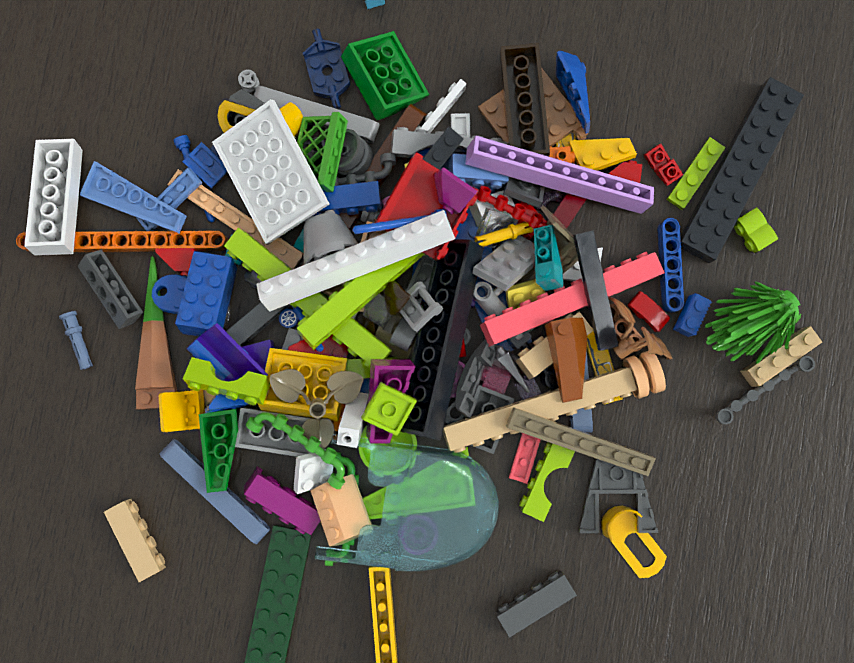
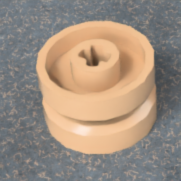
[623,351,666,399]

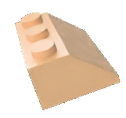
[310,474,373,547]

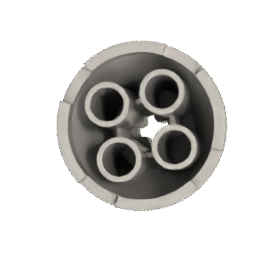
[304,210,358,265]

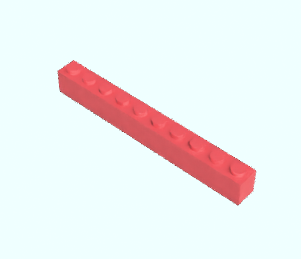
[480,252,664,347]

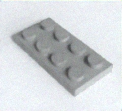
[473,235,535,291]

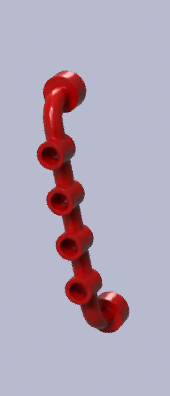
[471,186,548,229]

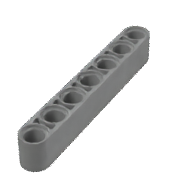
[253,86,380,143]

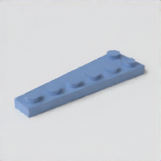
[80,161,187,234]

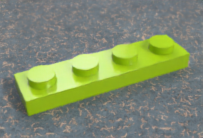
[666,137,726,210]

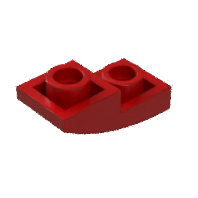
[643,144,683,186]
[628,291,670,332]

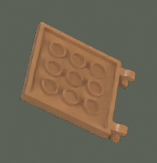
[478,68,588,146]

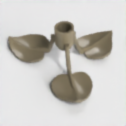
[270,369,364,449]

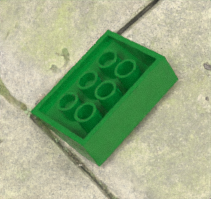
[341,31,430,120]

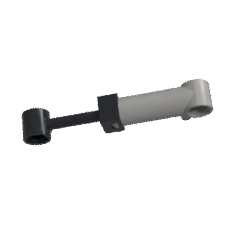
[472,282,559,389]

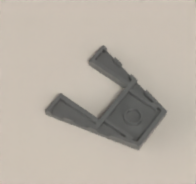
[579,458,658,533]

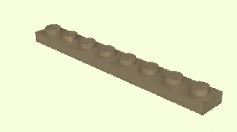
[506,407,656,476]

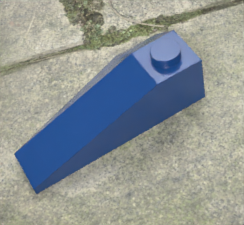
[556,51,590,134]

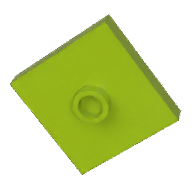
[361,382,417,436]

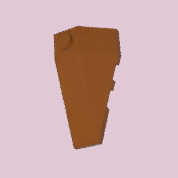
[545,318,587,403]

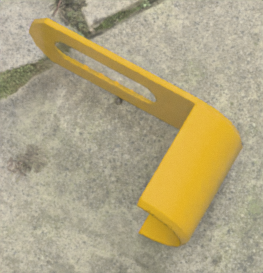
[218,100,303,138]
[601,505,667,578]

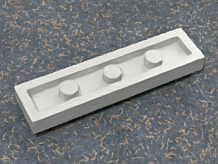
[414,79,466,133]

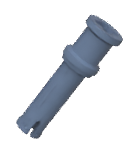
[59,311,93,370]

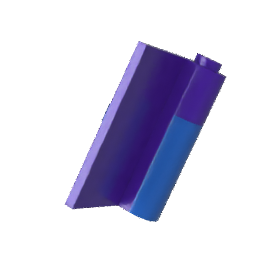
[186,323,268,382]

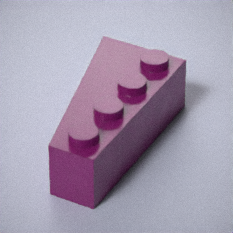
[366,359,415,443]
[244,466,321,535]

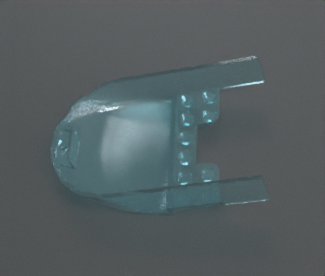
[315,434,499,571]

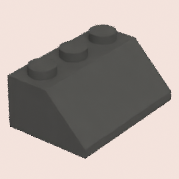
[465,385,514,454]

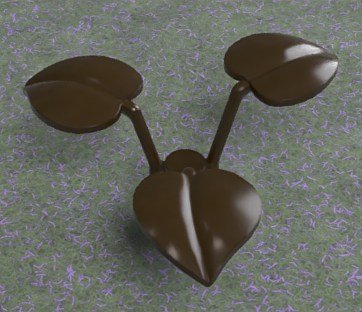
[357,281,411,336]

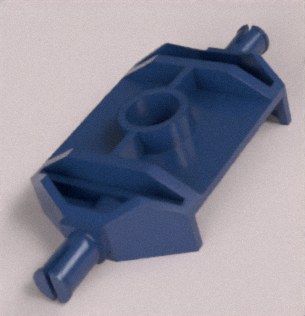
[303,29,350,109]

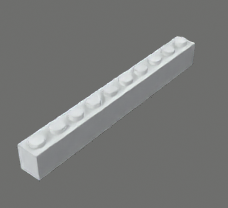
[256,210,455,312]

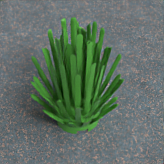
[705,282,801,364]

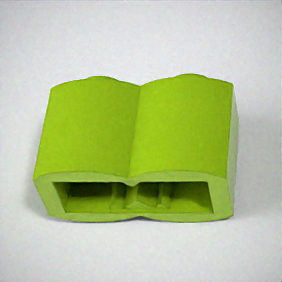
[734,207,778,254]

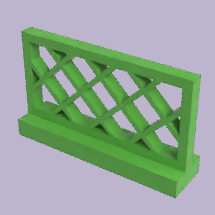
[297,112,348,192]

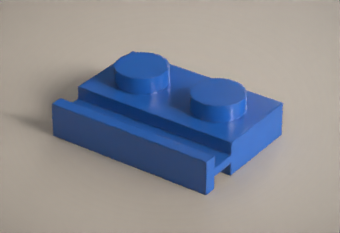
[182,142,228,189]

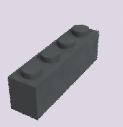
[496,571,577,638]

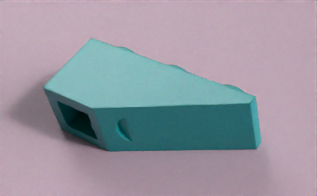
[534,225,563,291]

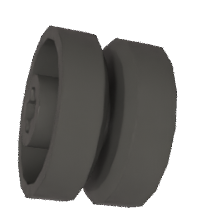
[338,129,373,177]

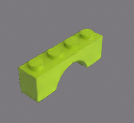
[183,357,270,405]
[519,442,575,522]

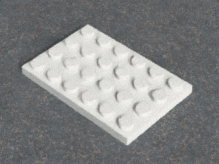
[212,99,329,244]

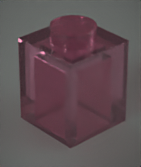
[481,365,512,394]

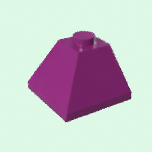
[434,167,477,215]

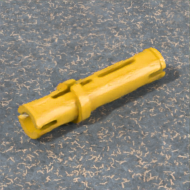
[474,222,533,247]

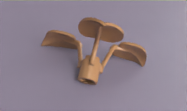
[608,297,673,360]

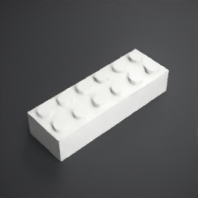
[25,139,83,255]

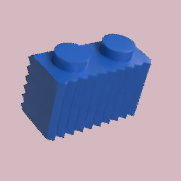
[673,293,712,337]

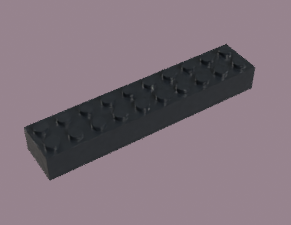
[680,77,804,263]
[400,239,484,441]

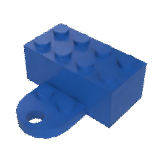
[152,251,237,336]

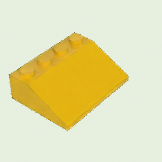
[258,348,347,421]

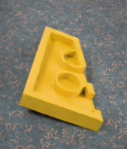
[568,138,637,171]

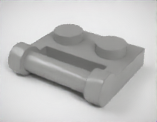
[399,282,443,332]

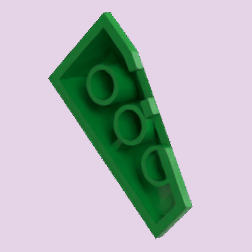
[198,409,238,493]

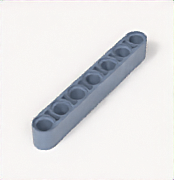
[160,439,270,544]

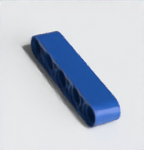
[658,218,684,313]

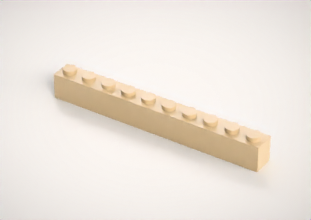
[443,367,637,453]

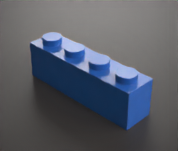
[312,181,382,216]

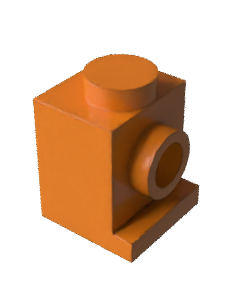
[549,146,575,163]

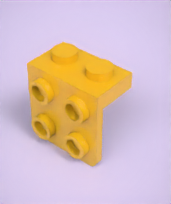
[158,390,205,432]

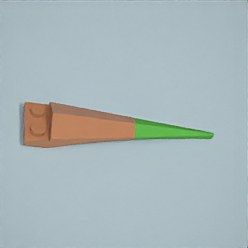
[135,256,177,410]

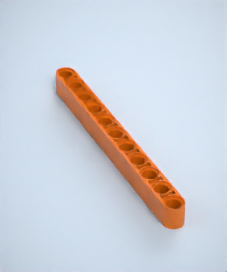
[16,231,229,252]

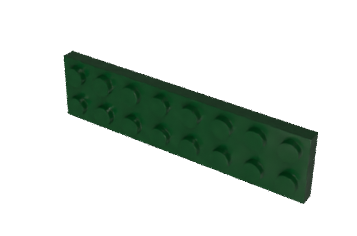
[244,525,312,663]

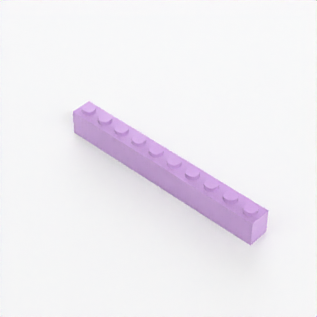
[465,136,654,214]

